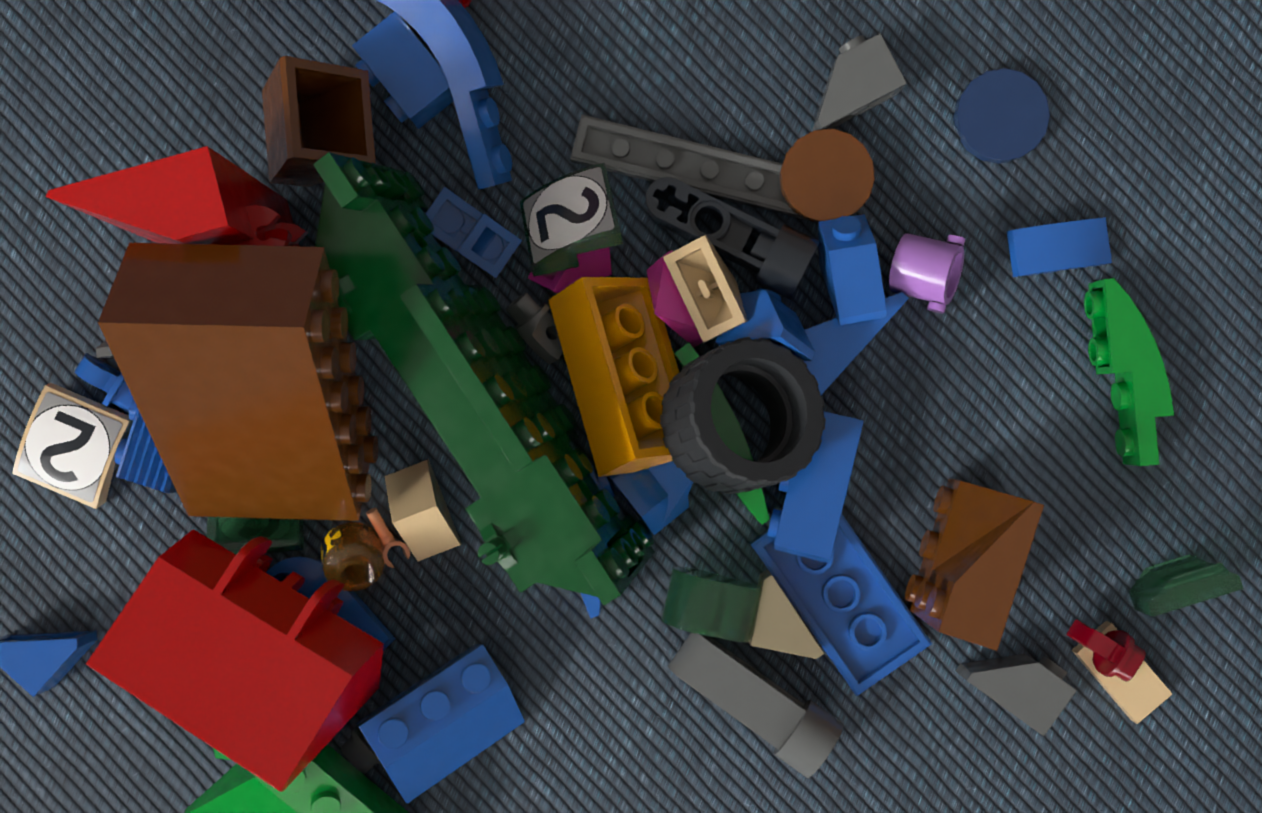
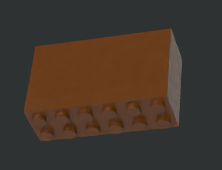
[98,242,379,521]

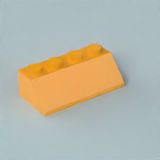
[548,277,680,477]

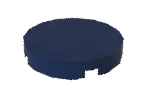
[953,68,1050,164]

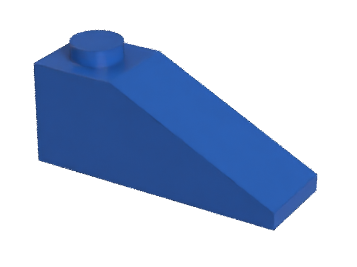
[804,292,909,395]

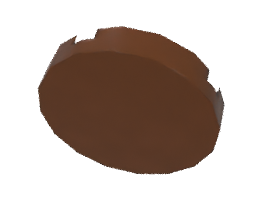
[779,129,875,223]

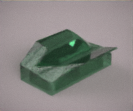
[1129,554,1244,617]

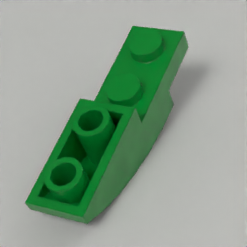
[1084,278,1174,466]

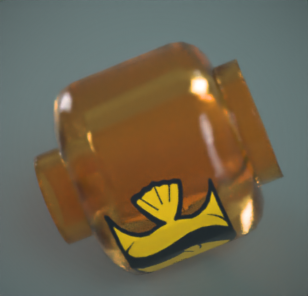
[320,522,385,591]

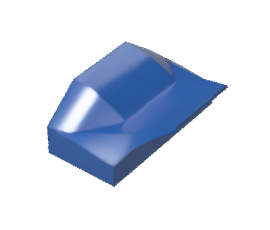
[608,461,693,536]

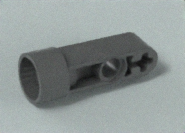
[668,628,844,779]

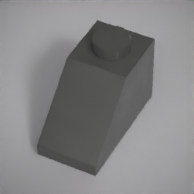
[812,33,907,131]
[955,654,1077,736]

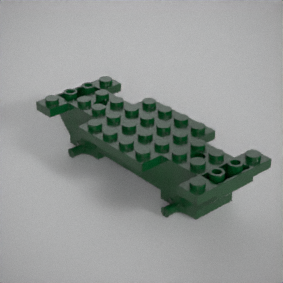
[313,152,655,606]

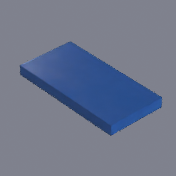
[750,514,932,696]

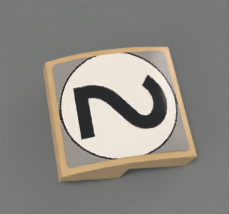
[12,382,133,509]

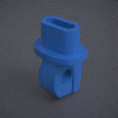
[74,353,133,413]

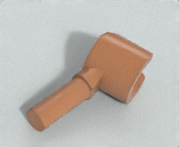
[366,508,410,568]

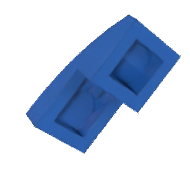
[425,187,522,278]
[1007,217,1112,277]

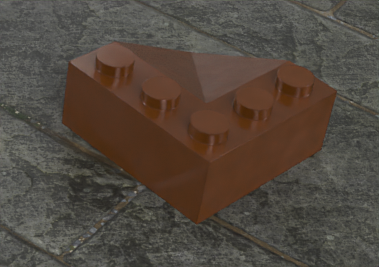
[905,478,1044,651]

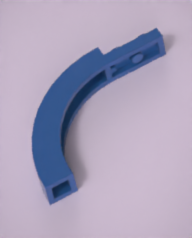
[377,0,512,190]

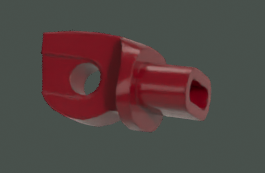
[1066,619,1146,682]

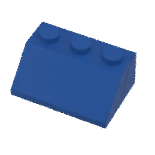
[356,644,525,804]

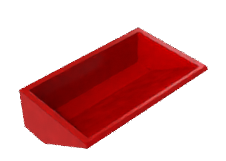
[45,146,308,247]
[86,529,384,792]

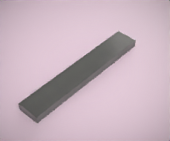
[570,114,810,221]

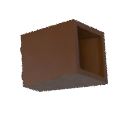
[262,56,376,187]

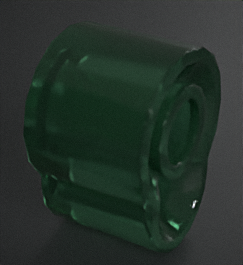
[661,566,761,642]

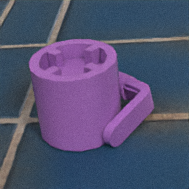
[889,233,966,314]

